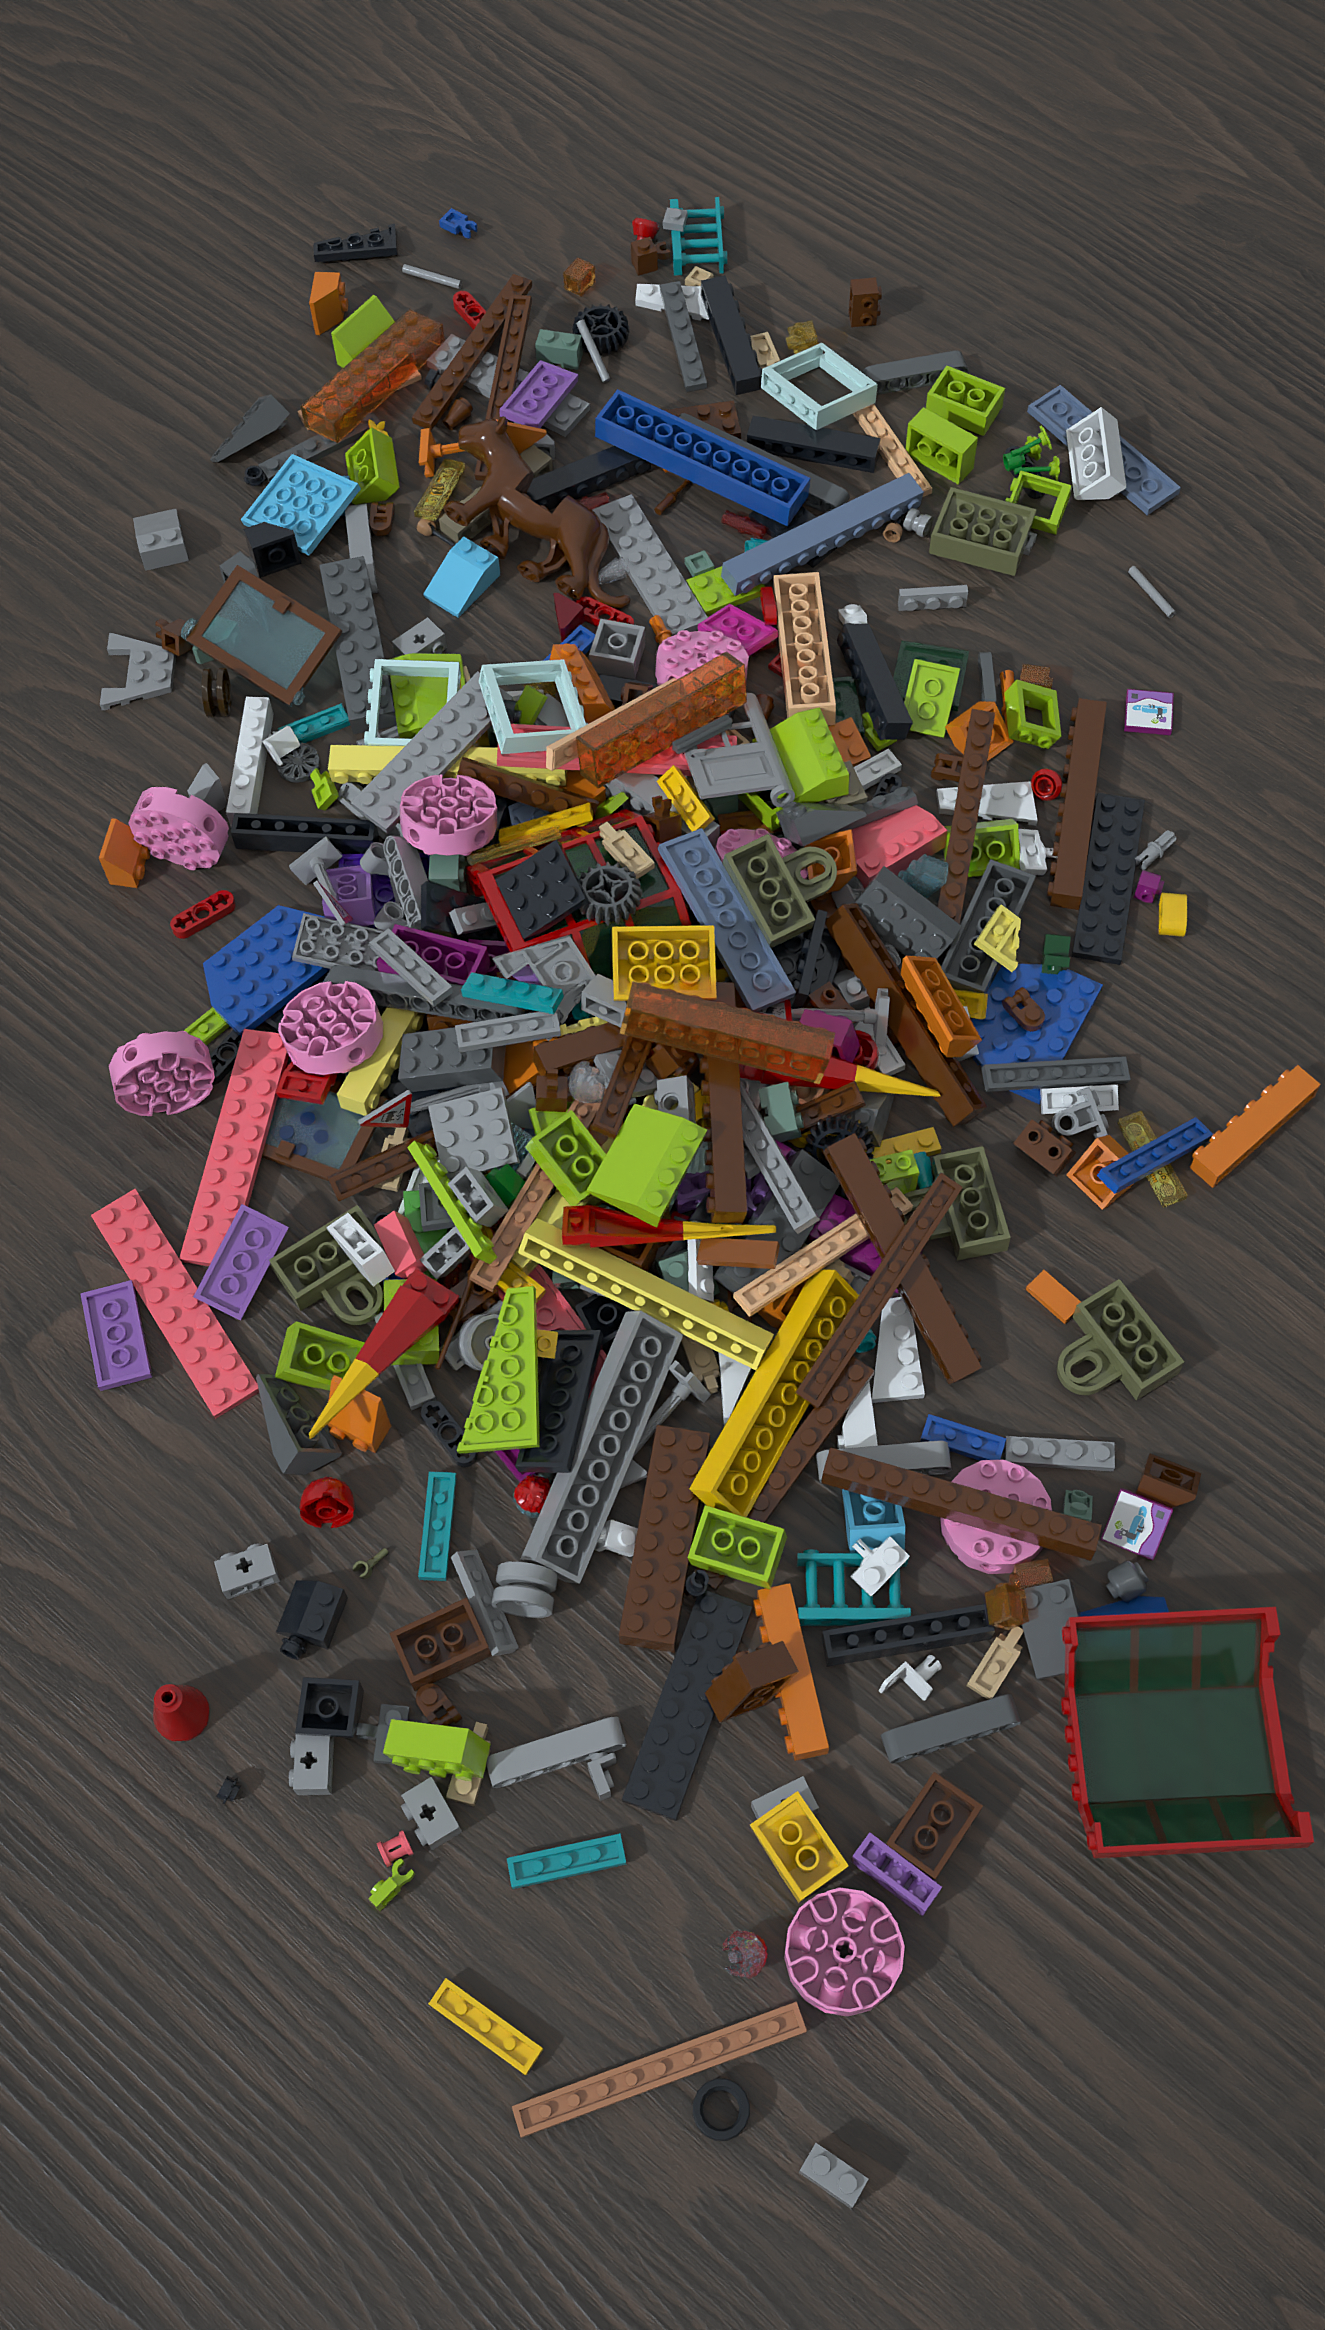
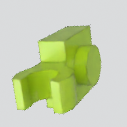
[861,712,897,751]
[310,768,339,811]
[368,1859,415,1911]

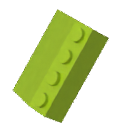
[389,653,466,739]
[752,707,849,810]
[586,1104,707,1228]

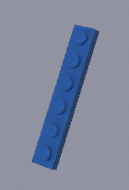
[1097,1117,1214,1194]

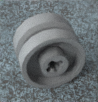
[456,1313,499,1371]
[492,1562,558,1618]

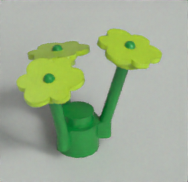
[1003,425,1060,481]

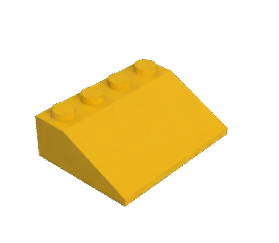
[612,925,717,1001]

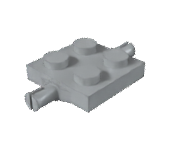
[587,1050,658,1098]

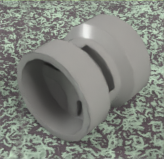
[903,508,933,538]

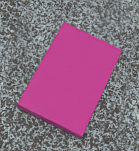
[698,604,778,656]

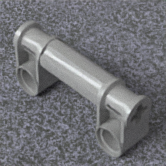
[360,842,409,931]

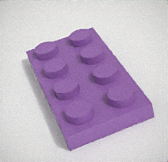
[500,360,578,428]
[193,1204,289,1320]
[80,1280,152,1391]

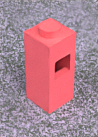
[374,1211,427,1279]

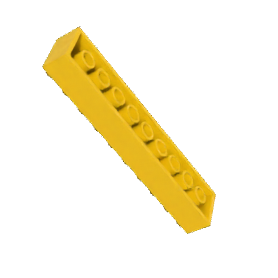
[689,1270,859,1518]

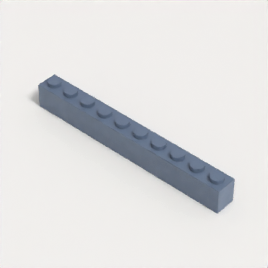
[721,473,924,596]

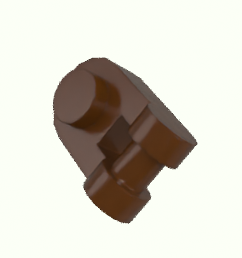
[369,502,395,536]
[931,753,963,782]
[1002,987,1045,1031]
[416,1684,462,1726]

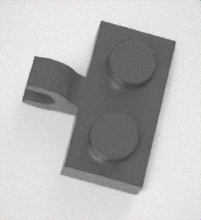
[356,1704,410,1765]

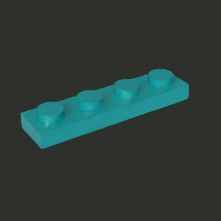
[461,972,564,1014]
[418,1472,457,1581]
[507,1833,627,1889]

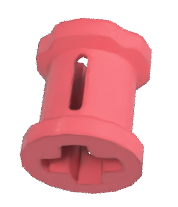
[376,1830,414,1867]

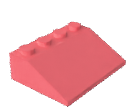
[851,805,947,889]

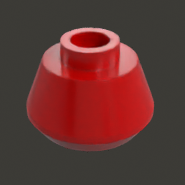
[632,218,660,240]
[1031,769,1062,801]

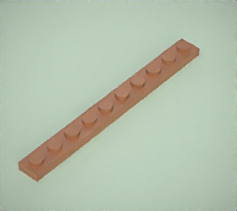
[469,1065,606,1292]
[512,2002,807,2138]

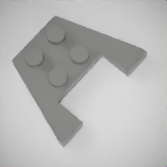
[100,633,176,710]
[493,935,596,1041]

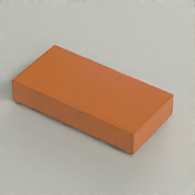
[1026,1270,1081,1324]

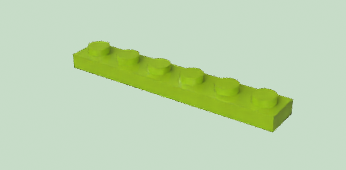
[407,1140,497,1264]

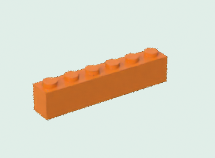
[1190,1065,1321,1188]
[753,1583,829,1761]

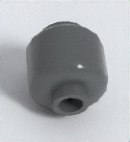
[1106,1561,1149,1602]

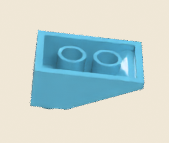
[423,537,500,618]
[842,1489,905,1553]

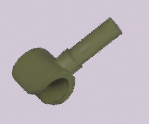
[353,1548,389,1579]

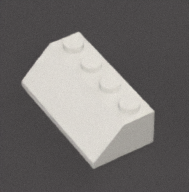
[1066,407,1126,500]

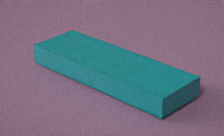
[278,703,350,744]

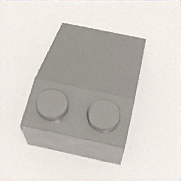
[133,509,189,571]

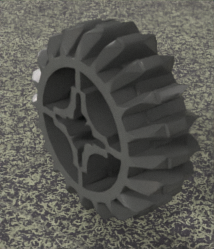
[579,861,642,925]

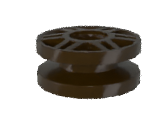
[201,668,232,718]

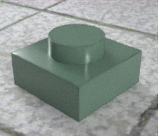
[685,550,714,577]

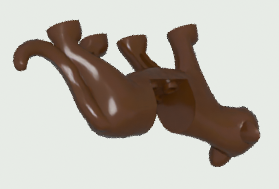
[443,416,630,609]

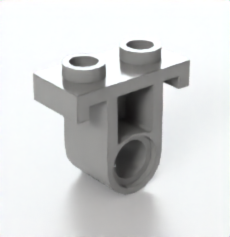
[1051,1087,1109,1138]

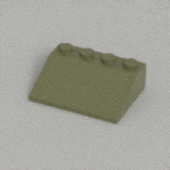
[929,487,1037,576]

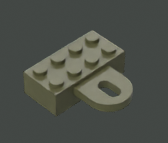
[722,834,837,948]
[903,1146,1011,1261]
[269,1205,388,1325]
[1057,1279,1184,1401]

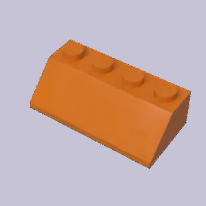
[549,643,615,724]
[901,955,982,1057]

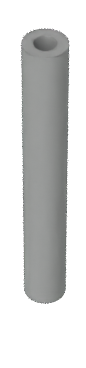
[402,264,462,289]
[576,320,610,383]
[1128,566,1176,618]

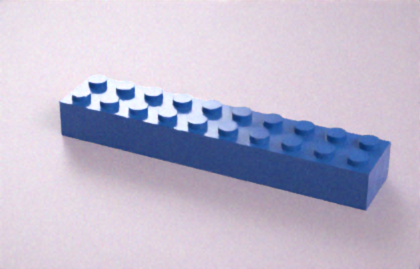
[595,389,811,526]

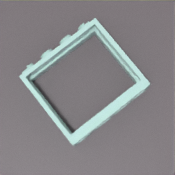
[761,343,878,430]
[364,659,461,746]
[479,659,588,754]

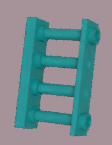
[670,197,727,276]
[797,1549,911,1626]

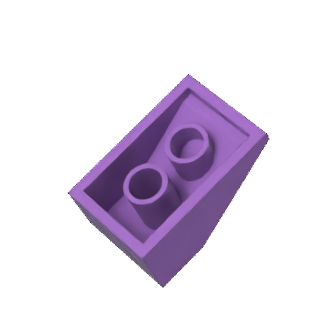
[322,865,375,927]

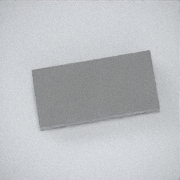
[292,913,384,971]

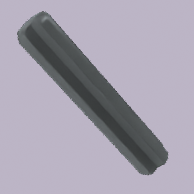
[672,715,733,754]

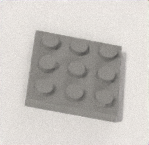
[428,1087,520,1179]

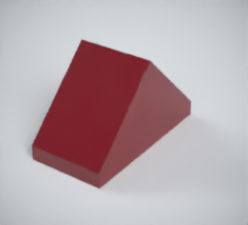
[553,593,585,643]

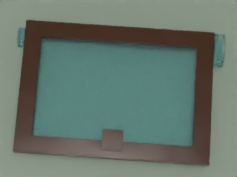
[181,565,343,707]
[262,1064,390,1181]

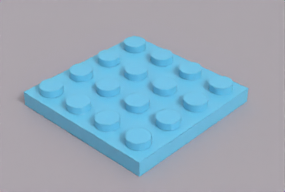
[241,454,361,556]

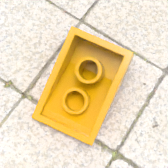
[750,1791,849,1903]

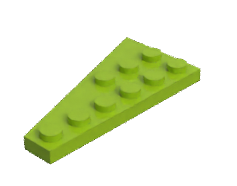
[457,1286,540,1454]

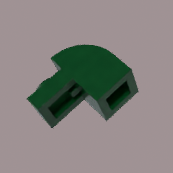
[1041,933,1071,975]

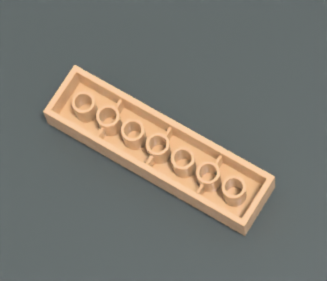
[774,572,836,725]

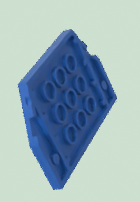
[203,905,330,1037]
[971,964,1103,1105]

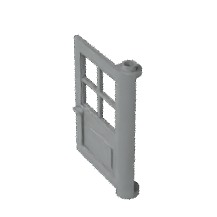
[667,693,795,807]

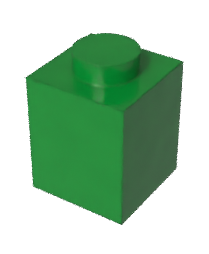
[485,1163,525,1207]

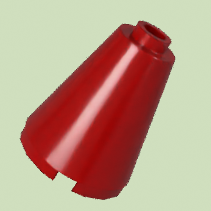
[153,1684,210,1742]

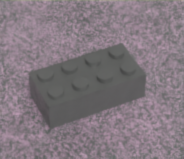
[855,866,962,959]
[398,1028,506,1092]

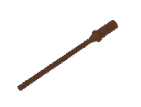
[654,479,691,515]
[435,1256,480,1369]

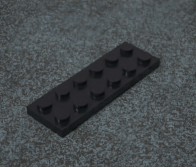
[515,1330,604,1473]

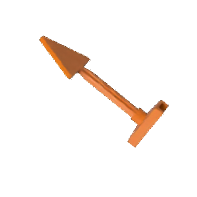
[419,419,547,477]

